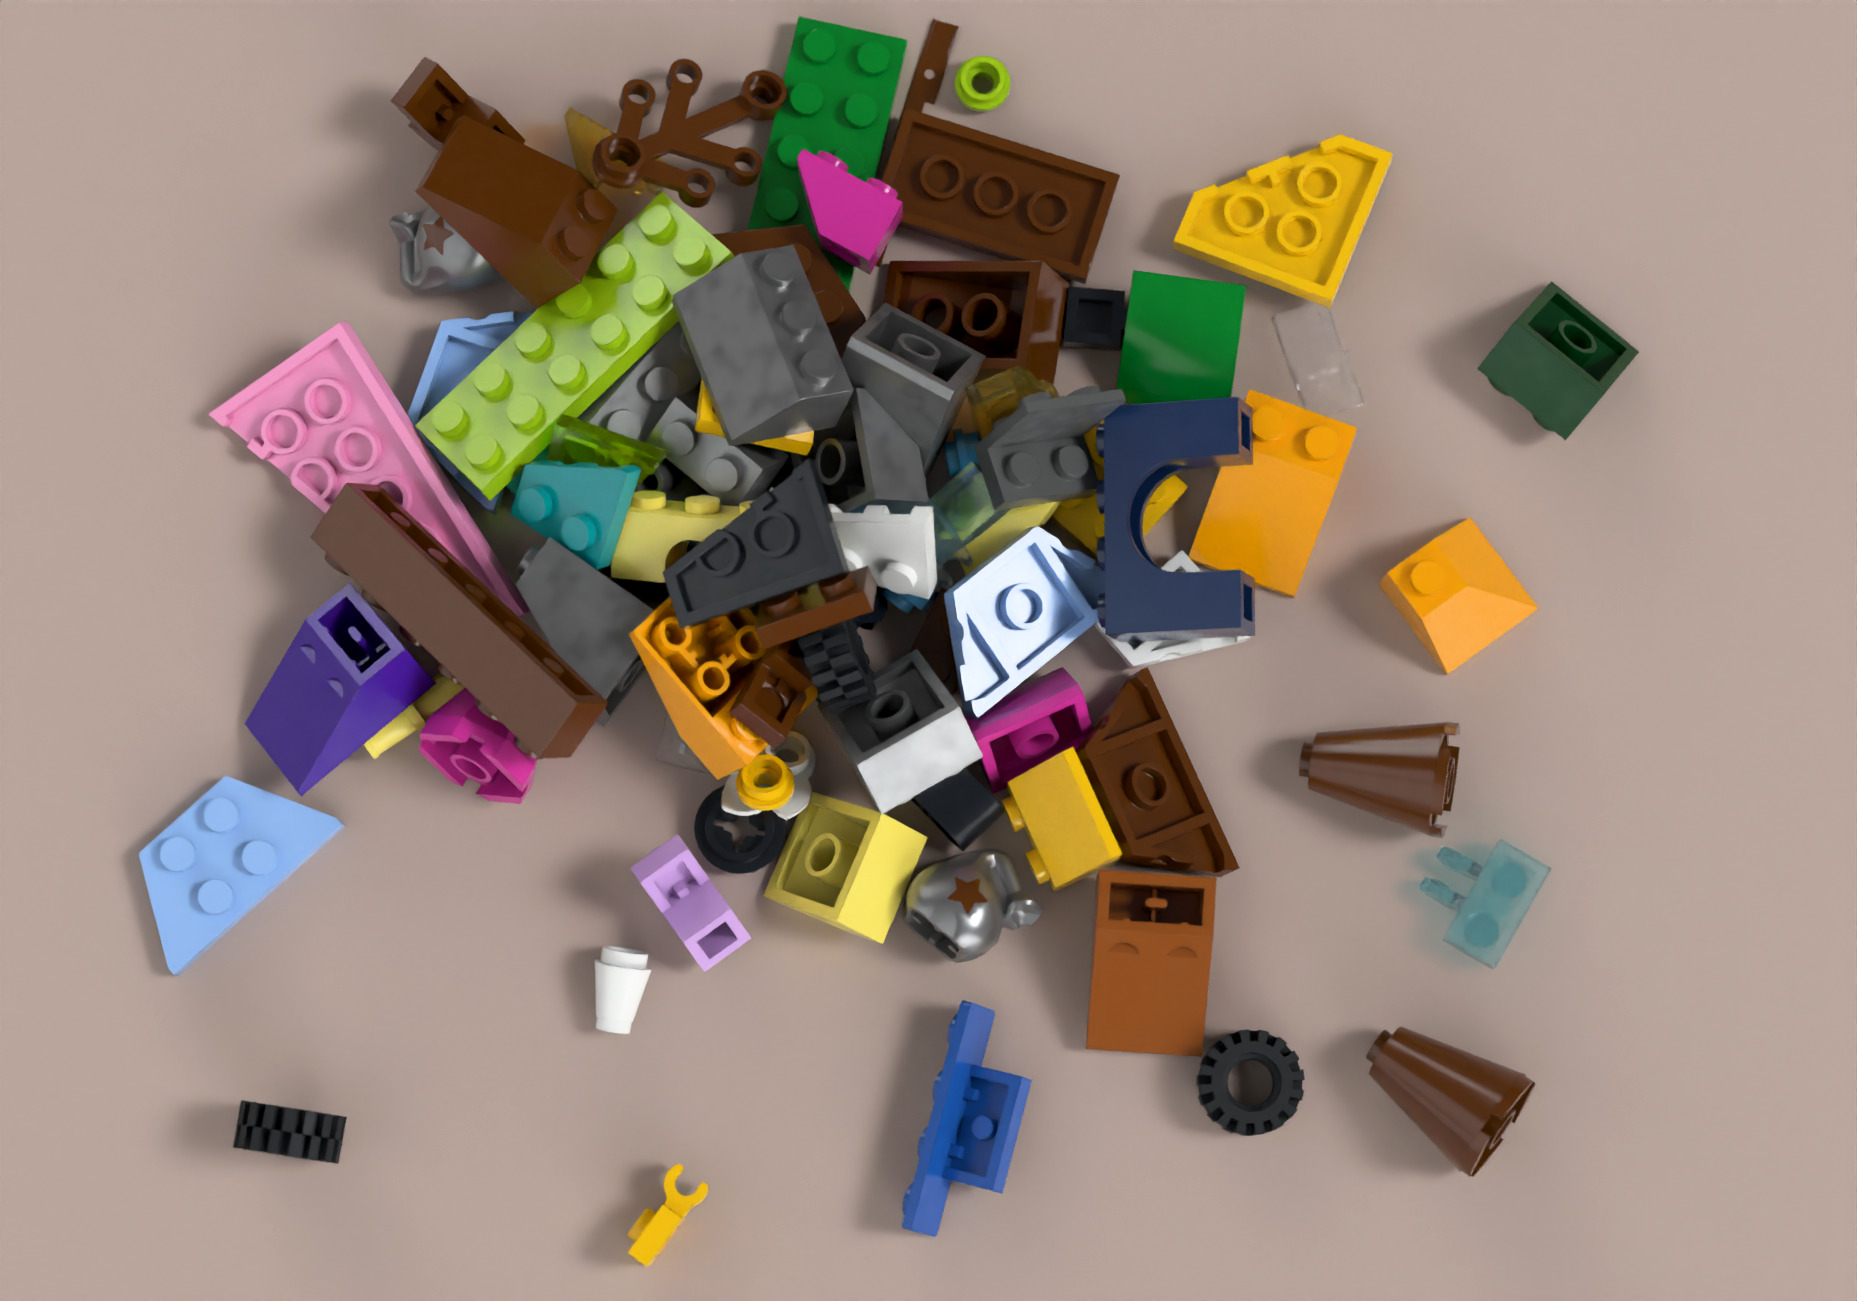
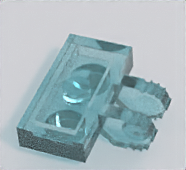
[1419,839,1552,969]

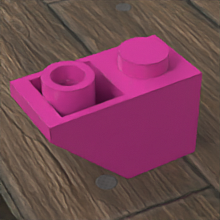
[797,148,903,275]

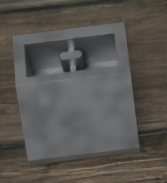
[629,386,789,548]

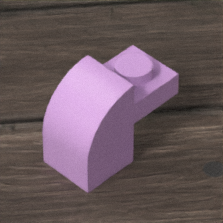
[630,834,751,972]

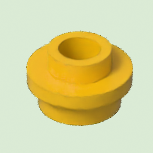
[736,754,794,811]

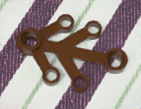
[591,59,787,208]

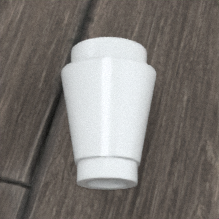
[595,946,652,1034]

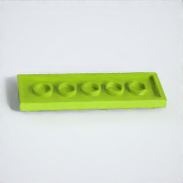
[415,192,734,501]

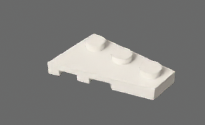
[829,504,937,599]

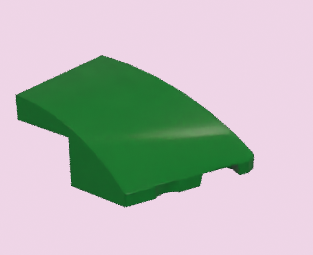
[1116,270,1246,405]

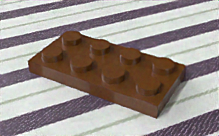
[882,108,1120,284]

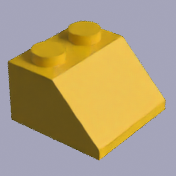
[1001,747,1122,893]

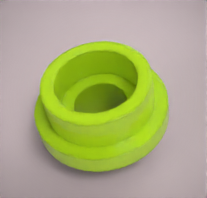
[955,56,1010,112]

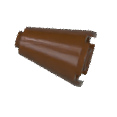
[1299,722,1460,838]
[1366,1026,1535,1177]

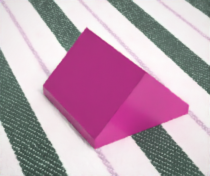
[962,667,1092,794]

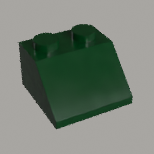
[1477,281,1639,441]

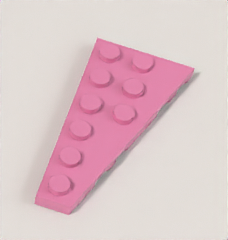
[208,321,531,618]

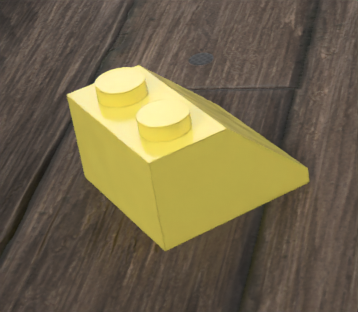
[763,792,928,944]

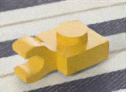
[627,1163,709,1267]

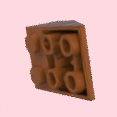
[1086,870,1217,1057]

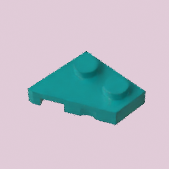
[510,460,641,570]

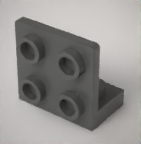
[974,385,1126,511]

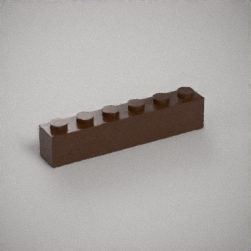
[310,483,608,760]

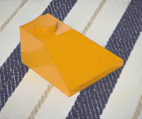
[1378,517,1538,675]

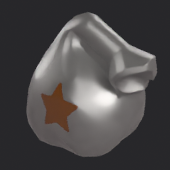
[389,205,503,295]
[903,848,1043,963]

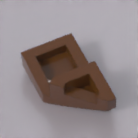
[729,637,813,748]

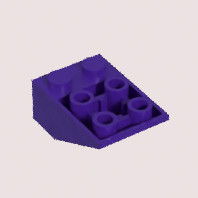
[245,583,436,796]

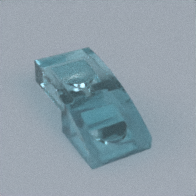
[905,461,1012,565]

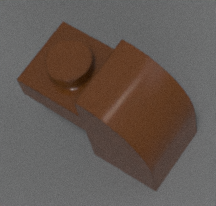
[391,57,526,151]

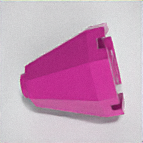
[419,688,537,804]

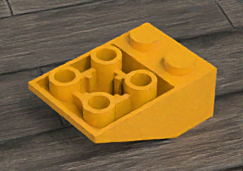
[629,596,819,780]

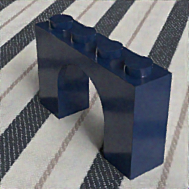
[1096,397,1255,642]

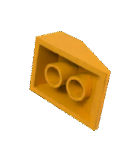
[1188,389,1357,598]

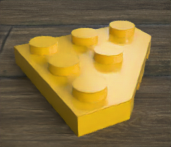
[1173,134,1393,308]

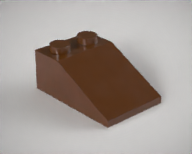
[415,115,618,308]
[883,261,1069,391]

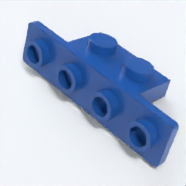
[902,1000,1032,1237]

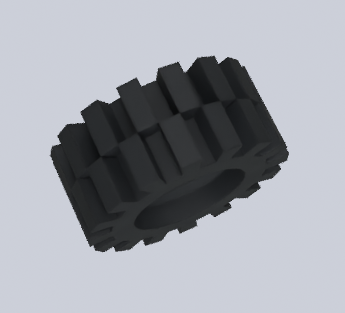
[798,618,877,713]
[1196,1029,1305,1136]
[233,1100,347,1164]

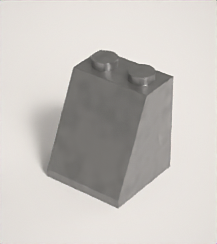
[842,302,986,477]
[516,538,654,727]

